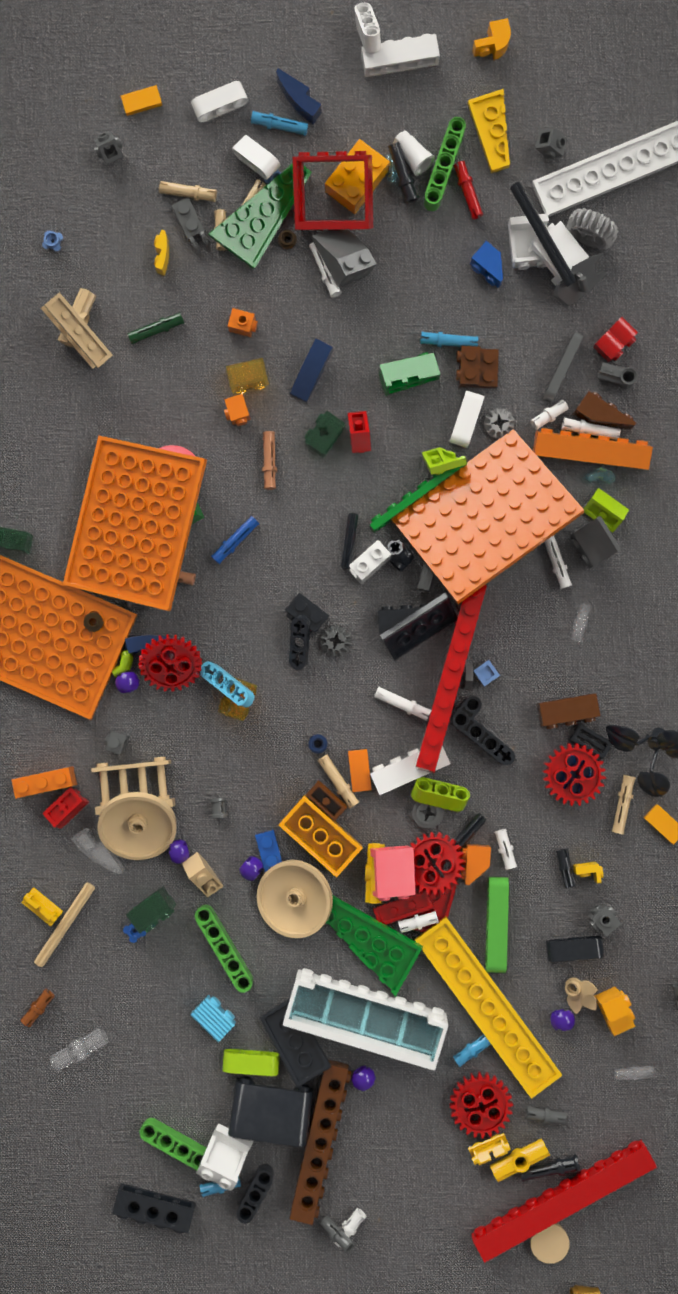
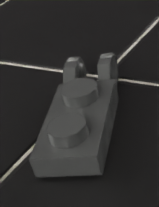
[172,197,210,252]

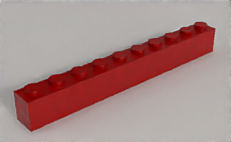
[416,585,487,774]
[471,1140,657,1263]

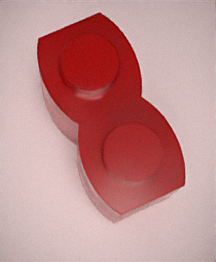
[593,317,638,362]

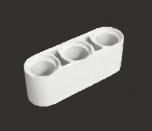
[355,2,381,53]
[191,81,248,122]
[232,135,281,180]
[450,390,484,448]

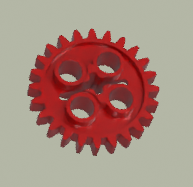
[139,634,202,692]
[542,743,606,806]
[410,832,466,896]
[449,1072,513,1139]

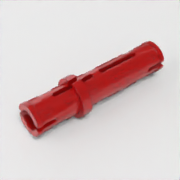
[453,161,484,220]

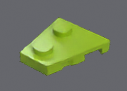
[422,447,467,475]

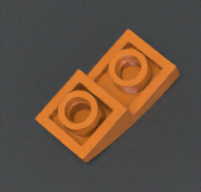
[348,749,372,792]

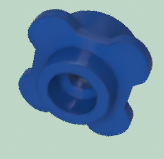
[123,919,146,943]

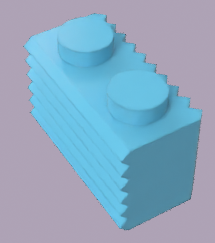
[191,995,236,1042]

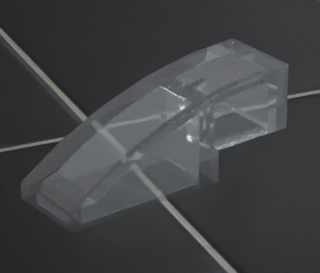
[71,828,127,874]

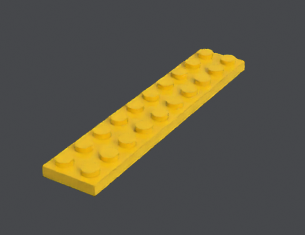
[415,916,563,1099]

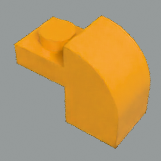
[473,18,511,60]

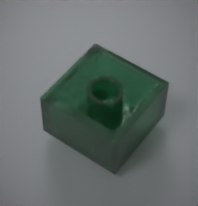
[126,886,177,934]

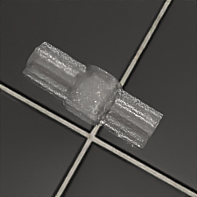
[49,1027,109,1072]

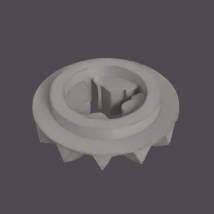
[484,408,515,439]

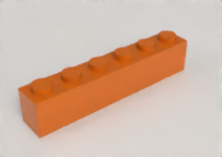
[533,428,653,470]

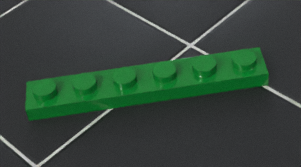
[370,465,466,533]

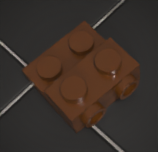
[456,346,499,389]

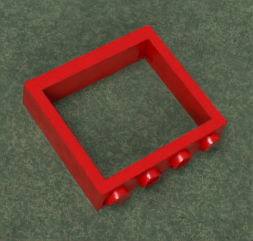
[292,151,373,230]

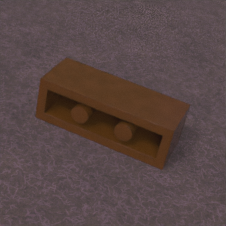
[536,693,601,729]

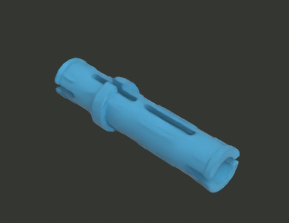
[251,111,308,136]
[420,331,478,347]

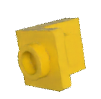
[573,862,604,884]

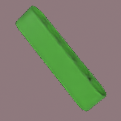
[424,117,466,211]
[485,877,509,973]
[195,904,253,993]
[140,1118,206,1170]

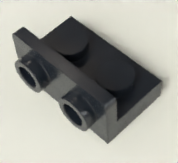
[285,593,330,634]

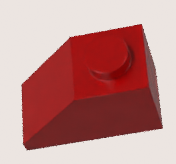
[348,411,371,453]

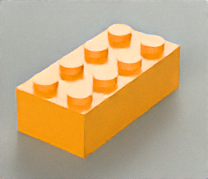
[279,795,363,877]

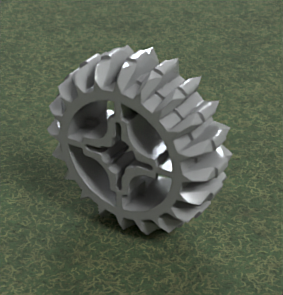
[566,208,618,250]

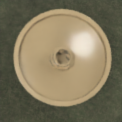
[97,792,177,860]
[257,860,333,938]

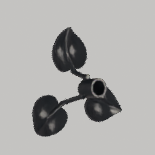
[606,725,678,797]

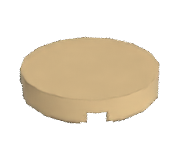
[530,1223,569,1264]

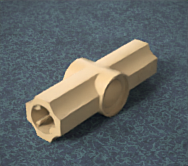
[58,288,96,348]

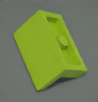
[583,488,629,533]

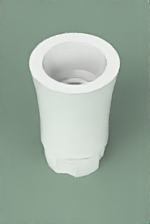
[393,131,435,176]

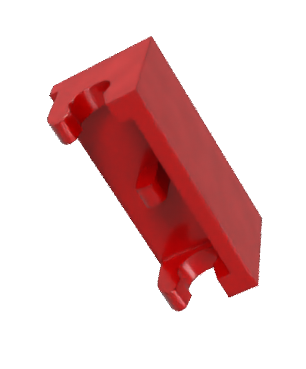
[42,787,89,829]

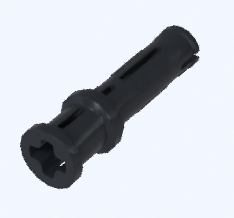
[388,142,420,204]
[520,1154,581,1182]

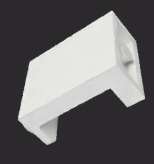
[508,213,549,270]
[528,221,589,286]
[349,540,391,585]
[196,1123,253,1191]

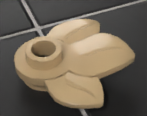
[565,977,597,1014]

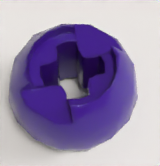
[115,672,140,693]
[168,839,190,864]
[239,856,264,881]
[550,1009,575,1031]
[351,1066,376,1091]

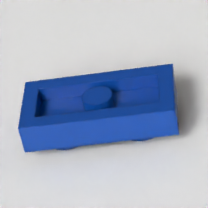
[255,829,282,873]

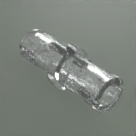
[570,603,591,643]
[614,1065,655,1081]

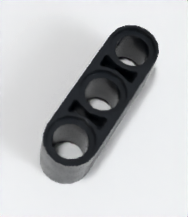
[546,936,604,962]
[236,1164,274,1224]

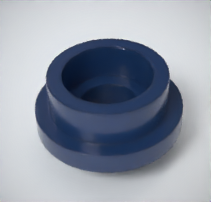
[308,734,328,754]

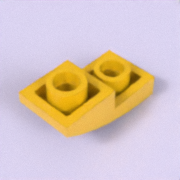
[154,230,169,276]

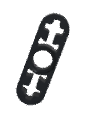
[289,615,310,670]

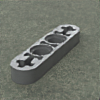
[543,332,583,402]

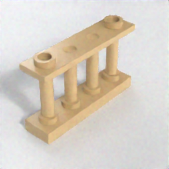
[40,292,112,369]
[91,757,175,815]

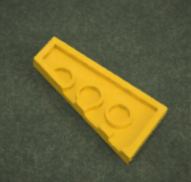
[467,89,510,173]

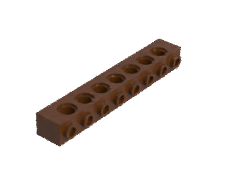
[289,1059,351,1225]

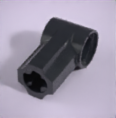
[387,540,415,572]

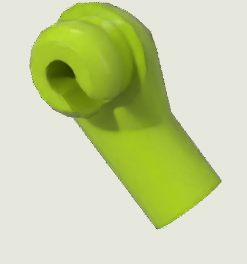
[112,650,133,678]

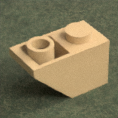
[182,852,223,897]

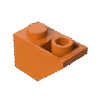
[461,844,491,885]

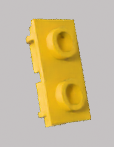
[21,887,63,926]
[468,1133,511,1166]

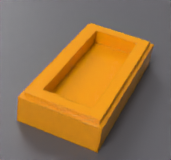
[121,85,163,116]
[643,804,678,845]

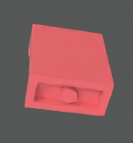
[370,845,415,901]

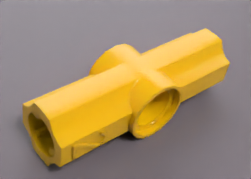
[365,843,385,904]
[490,1138,550,1182]

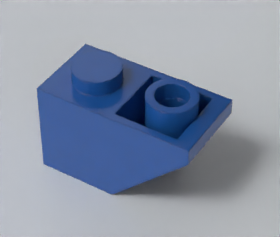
[470,241,503,288]

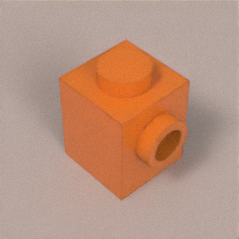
[228,308,258,337]
[224,394,251,426]

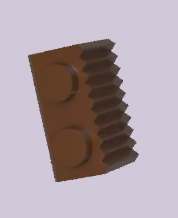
[306,780,347,821]

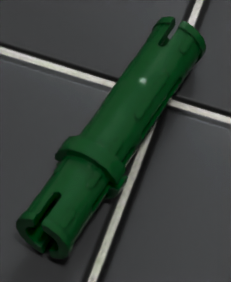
[127,312,185,344]

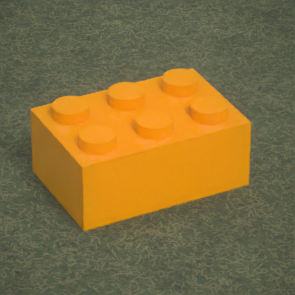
[325,139,390,214]

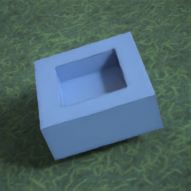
[473,660,500,687]

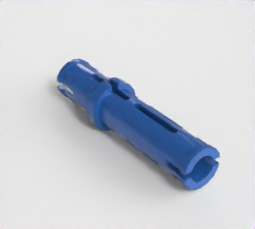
[211,516,259,565]

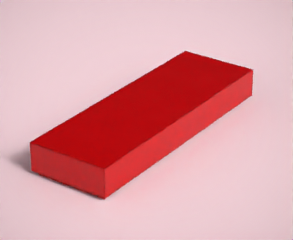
[373,890,434,925]

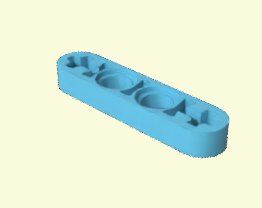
[200,661,254,707]

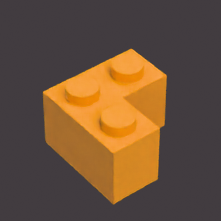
[595,986,635,1036]

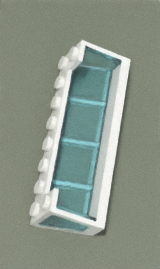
[283,968,448,1071]

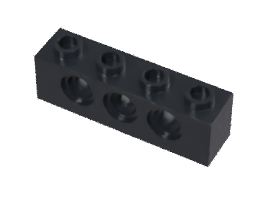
[112,1183,196,1234]

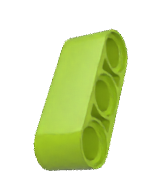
[411,777,470,812]
[222,1049,280,1076]

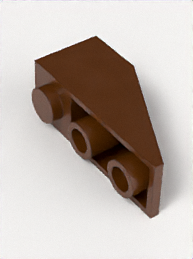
[573,391,636,429]

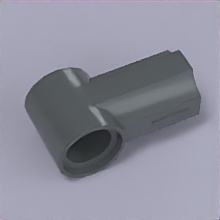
[598,362,638,389]
[417,562,437,593]

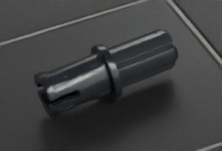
[556,848,575,888]

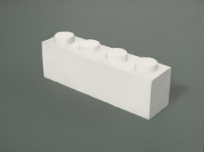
[361,34,440,77]
[370,746,450,795]

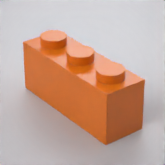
[12,766,77,799]

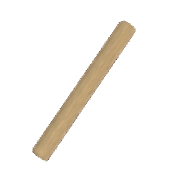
[34,882,95,967]

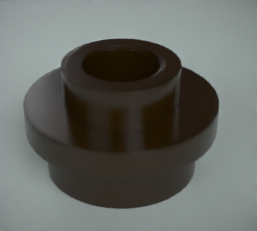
[278,230,297,249]
[84,613,103,632]

